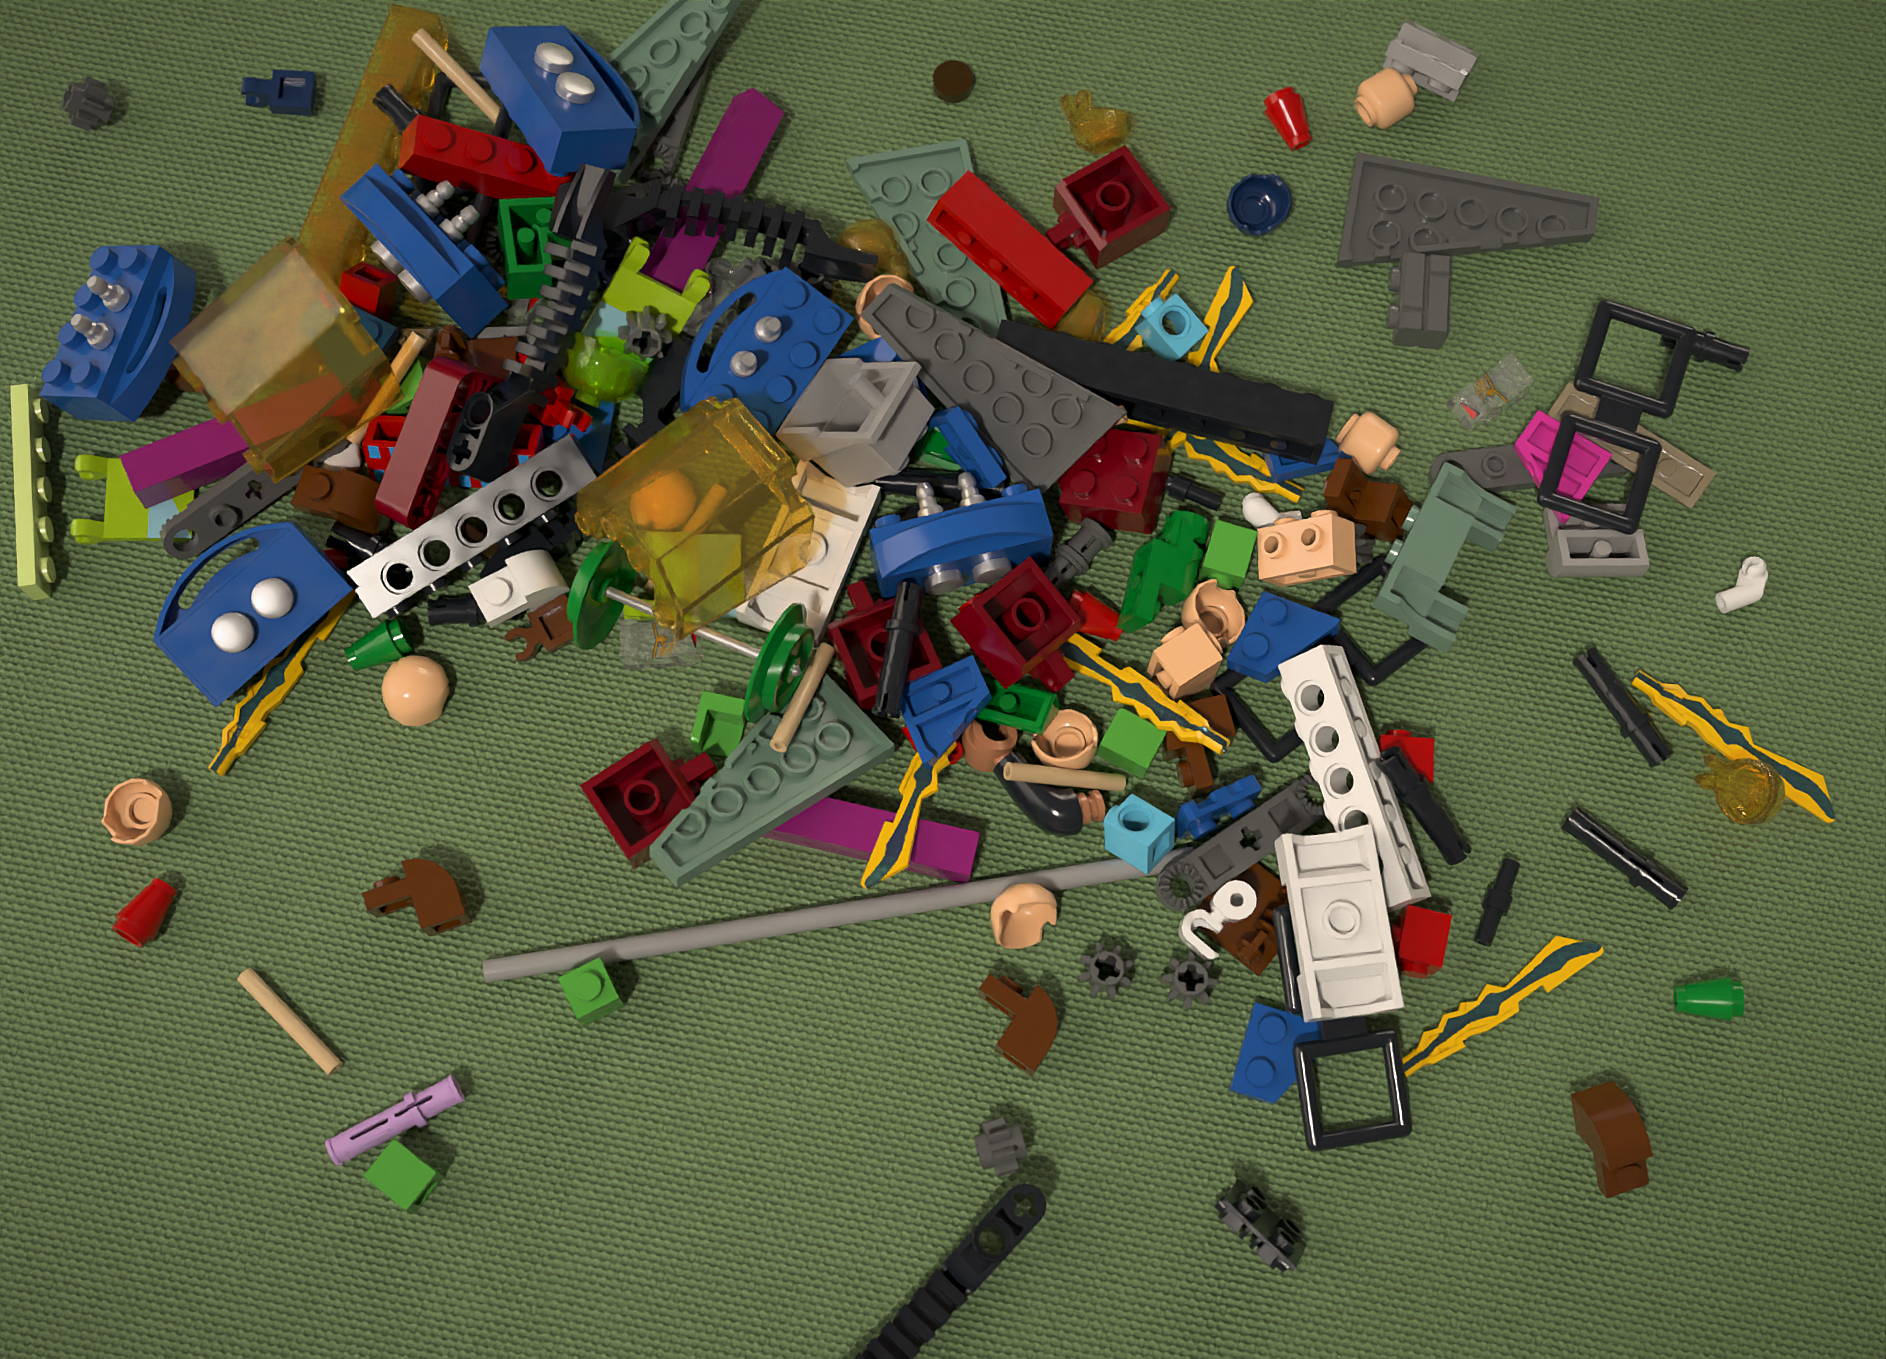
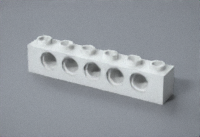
[1278,645,1432,913]

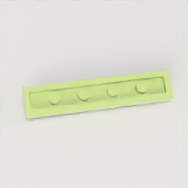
[10,383,56,600]

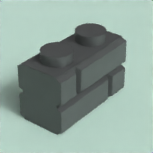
[1386,252,1452,350]

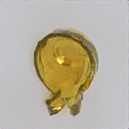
[1060,89,1131,155]
[835,218,908,282]
[1032,288,1107,342]
[1694,754,1786,826]

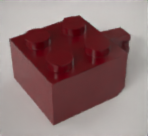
[1045,145,1171,270]
[1055,429,1172,535]
[950,557,1082,693]
[827,580,942,713]
[580,739,717,870]

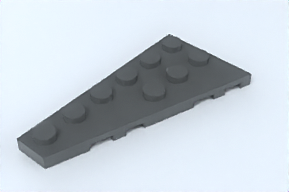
[1336,152,1599,268]
[861,283,1128,496]

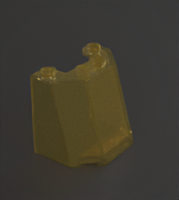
[169,235,405,484]
[575,396,815,641]

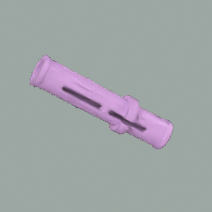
[325,1074,465,1167]

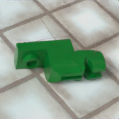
[1117,510,1210,634]

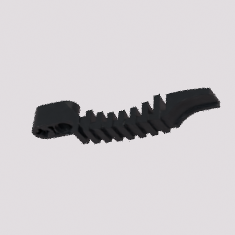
[446,163,617,483]
[548,181,879,283]
[479,334,711,579]
[854,1183,1047,1359]

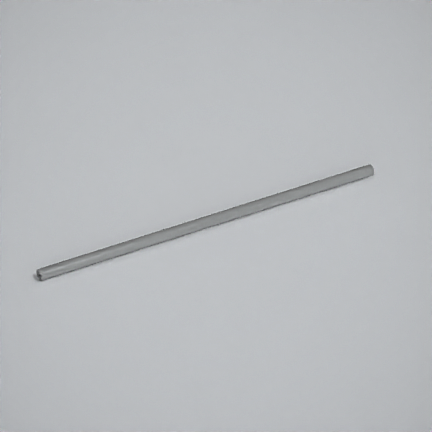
[483,846,1194,983]

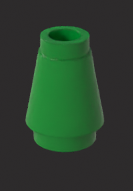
[345,618,415,671]
[1673,976,1744,1022]

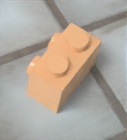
[1257,510,1356,587]
[1145,623,1223,703]

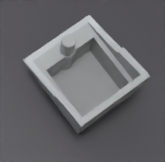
[776,358,935,488]

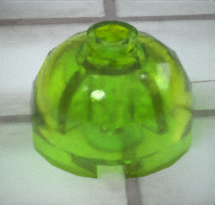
[561,331,649,408]

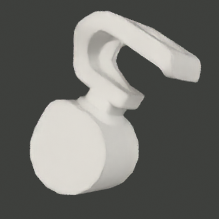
[1178,880,1257,961]

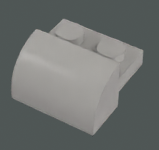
[1382,19,1481,102]
[1543,504,1650,578]

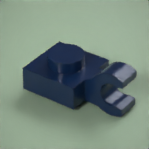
[241,69,317,116]

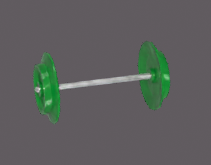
[567,531,815,723]

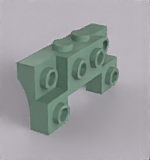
[1372,461,1517,653]

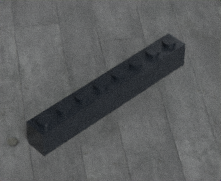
[996,319,1334,465]

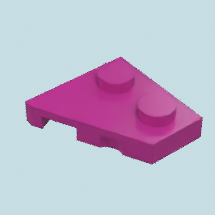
[1513,410,1613,525]

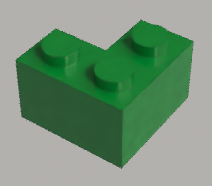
[498,197,572,300]

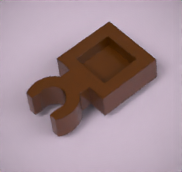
[504,593,574,662]

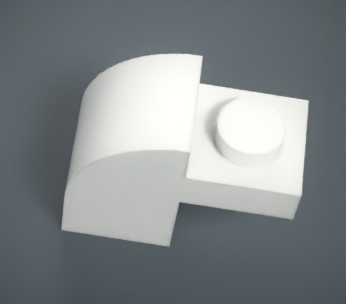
[468,550,570,628]

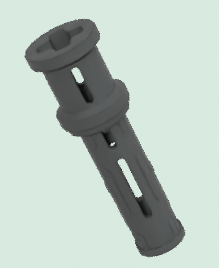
[1043,518,1113,592]

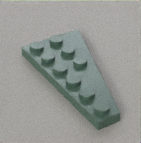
[606,0,742,186]
[846,138,1007,339]
[650,663,895,888]

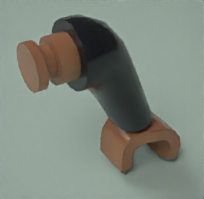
[962,720,1105,837]

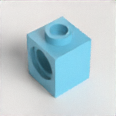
[1134,293,1209,362]
[1103,794,1175,875]

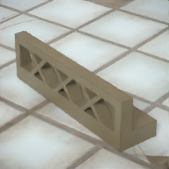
[1547,382,1716,510]

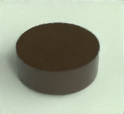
[933,60,973,103]

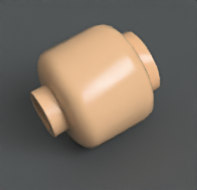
[1354,68,1418,129]
[1335,412,1401,475]

